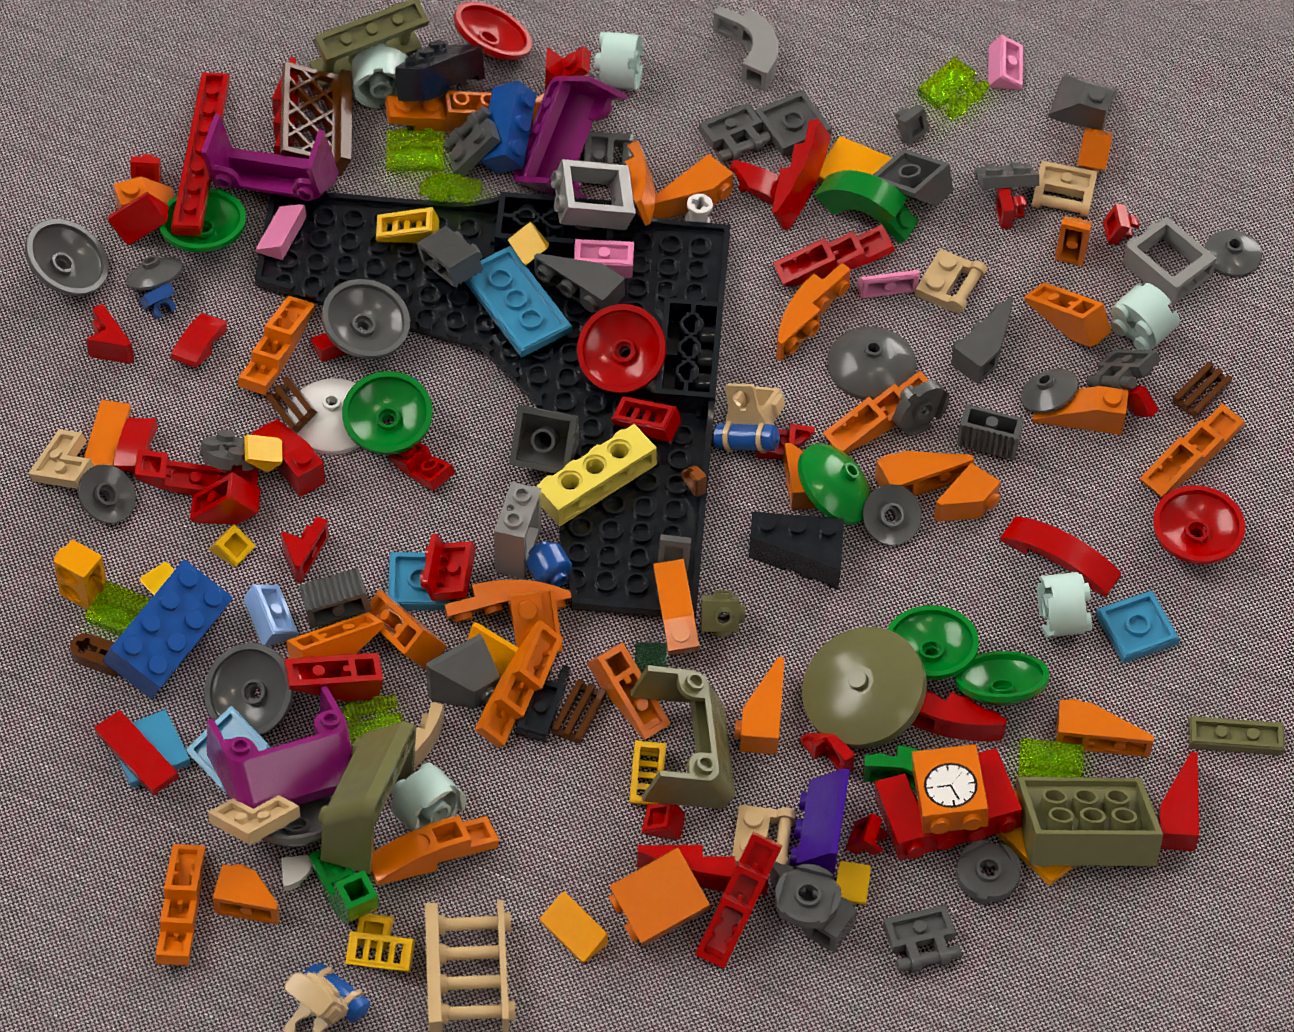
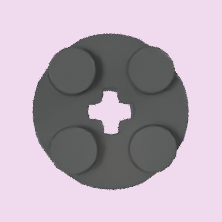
[892,379,949,436]
[199,430,256,471]
[955,840,1021,905]
[775,864,841,929]

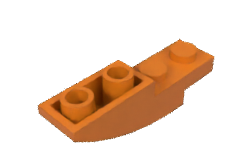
[385,90,492,133]
[776,263,851,361]
[444,580,572,623]
[371,815,499,886]

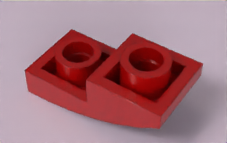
[171,313,227,367]
[114,418,158,473]
[388,443,455,491]

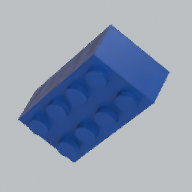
[102,559,234,699]

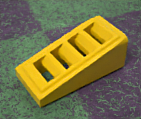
[376,207,439,243]
[629,740,667,805]
[345,931,416,973]

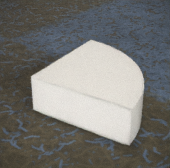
[281,855,313,891]

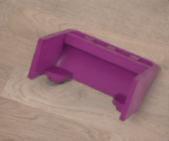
[513,76,628,198]
[201,114,339,201]
[206,685,352,809]

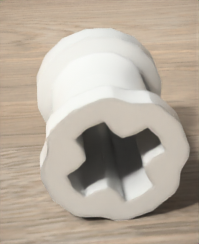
[684,194,713,223]

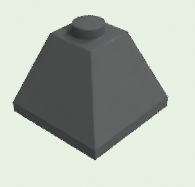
[1048,74,1118,130]
[873,148,953,206]
[426,634,501,709]

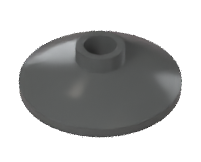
[1204,230,1262,277]
[126,256,183,291]
[1021,368,1079,413]
[78,464,136,524]
[862,484,922,545]

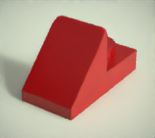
[545,46,591,91]
[86,303,134,364]
[281,516,329,583]

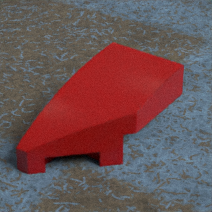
[729,160,779,205]
[1127,386,1159,417]
[755,424,815,459]
[799,733,855,772]

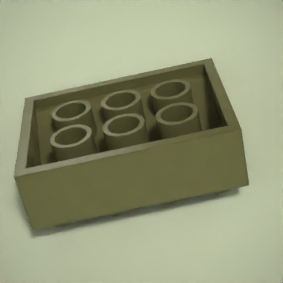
[1016,777,1163,867]

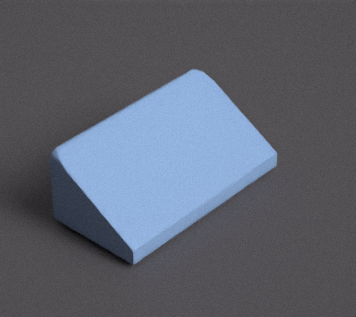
[244,584,299,646]

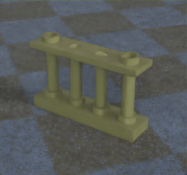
[309,0,429,88]

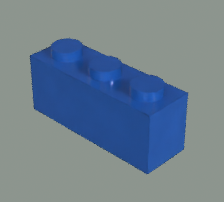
[479,80,537,174]

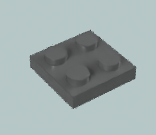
[755,90,832,156]

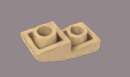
[414,702,444,769]

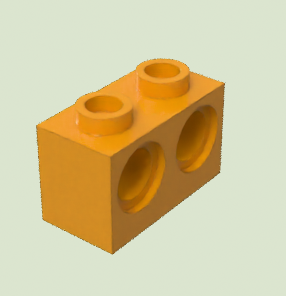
[53,539,108,612]

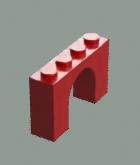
[875,748,1022,861]

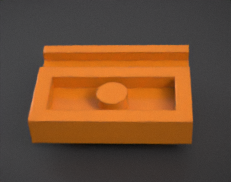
[509,589,563,652]

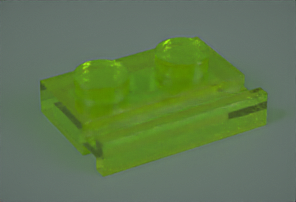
[85,581,150,636]
[1018,738,1084,777]

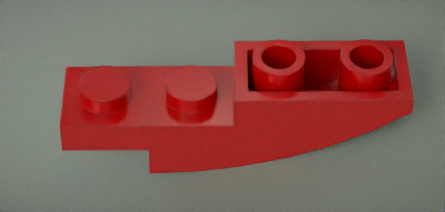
[912,691,1007,741]

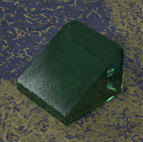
[635,642,667,674]

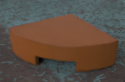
[681,465,707,497]

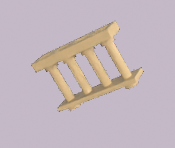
[425,900,515,1032]

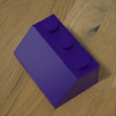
[790,769,850,880]

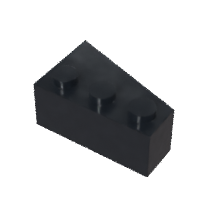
[395,40,485,102]
[749,511,844,590]

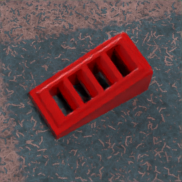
[611,396,681,442]

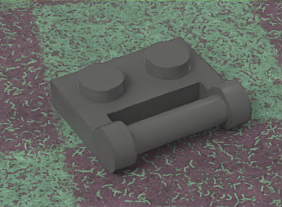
[583,132,637,184]

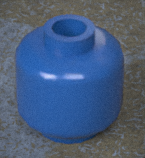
[526,541,572,587]

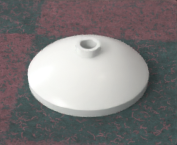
[288,378,359,455]

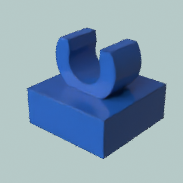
[139,282,176,320]

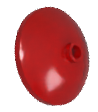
[454,1,532,61]
[577,304,666,394]
[1153,485,1245,565]

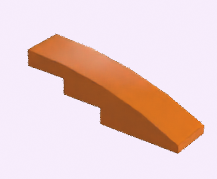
[624,140,656,226]
[238,295,315,395]
[823,371,929,453]
[1140,403,1245,498]
[475,620,563,748]
[155,844,205,966]

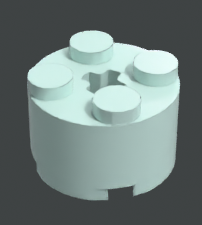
[595,32,643,90]
[352,43,408,108]
[1111,283,1180,350]
[1037,572,1092,638]
[391,762,466,831]

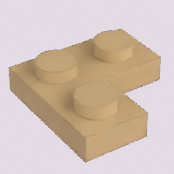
[28,429,95,489]
[208,795,301,845]

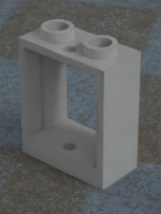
[551,159,635,230]
[1122,216,1217,306]
[494,481,541,579]

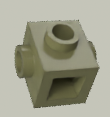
[700,590,745,637]

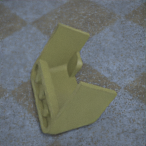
[630,665,735,809]
[318,721,417,874]

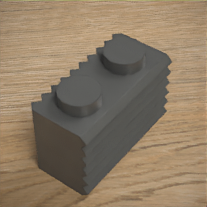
[417,225,483,287]
[957,404,1025,460]
[299,567,371,629]

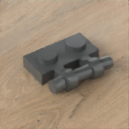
[699,103,772,163]
[444,106,501,177]
[974,162,1039,189]
[1087,349,1161,390]
[883,904,962,973]

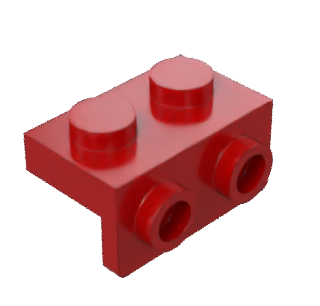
[420,534,476,601]

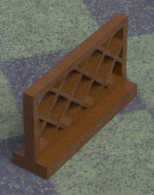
[280,62,352,176]

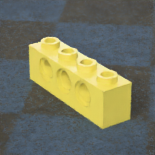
[536,424,657,527]

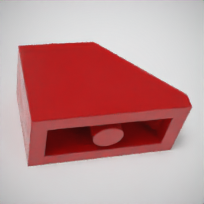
[190,473,261,525]

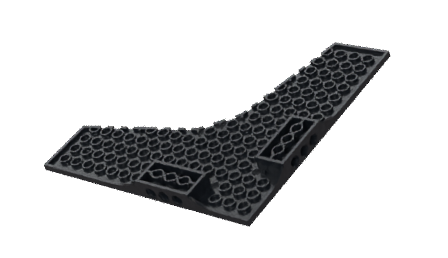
[255,192,731,620]

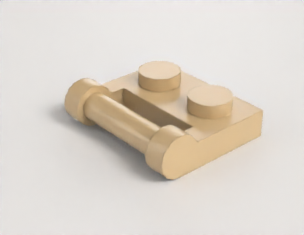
[1032,160,1098,218]
[915,248,987,313]
[732,804,796,872]

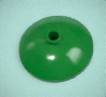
[159,188,246,253]
[342,371,433,455]
[798,443,871,525]
[887,605,979,680]
[955,651,1049,706]

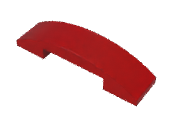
[134,449,259,496]
[1000,516,1121,597]

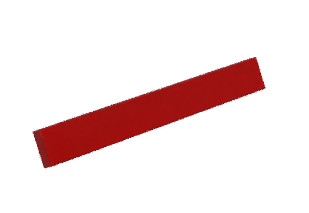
[171,72,230,236]

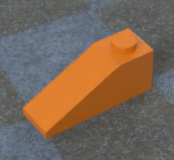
[652,154,733,219]
[1024,282,1112,347]
[1032,386,1128,435]
[875,451,974,496]
[653,559,699,656]
[363,589,447,669]
[286,612,384,659]
[587,642,671,740]
[734,657,785,754]
[1055,699,1154,757]

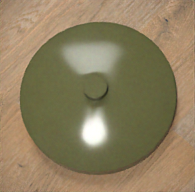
[802,627,927,749]

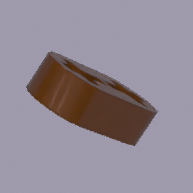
[70,633,119,676]

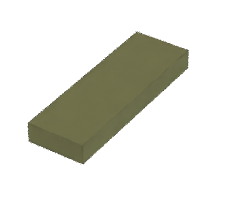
[1188,716,1285,756]

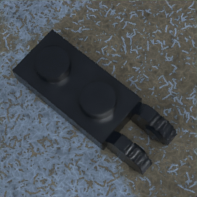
[516,665,571,743]

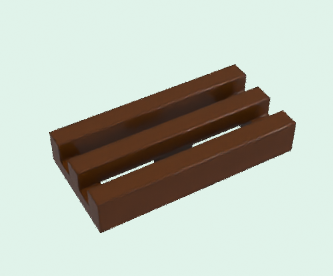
[1172,361,1233,419]
[266,376,318,434]
[552,679,607,745]

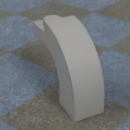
[713,6,778,92]

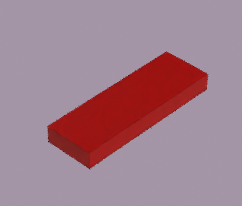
[94,710,179,796]

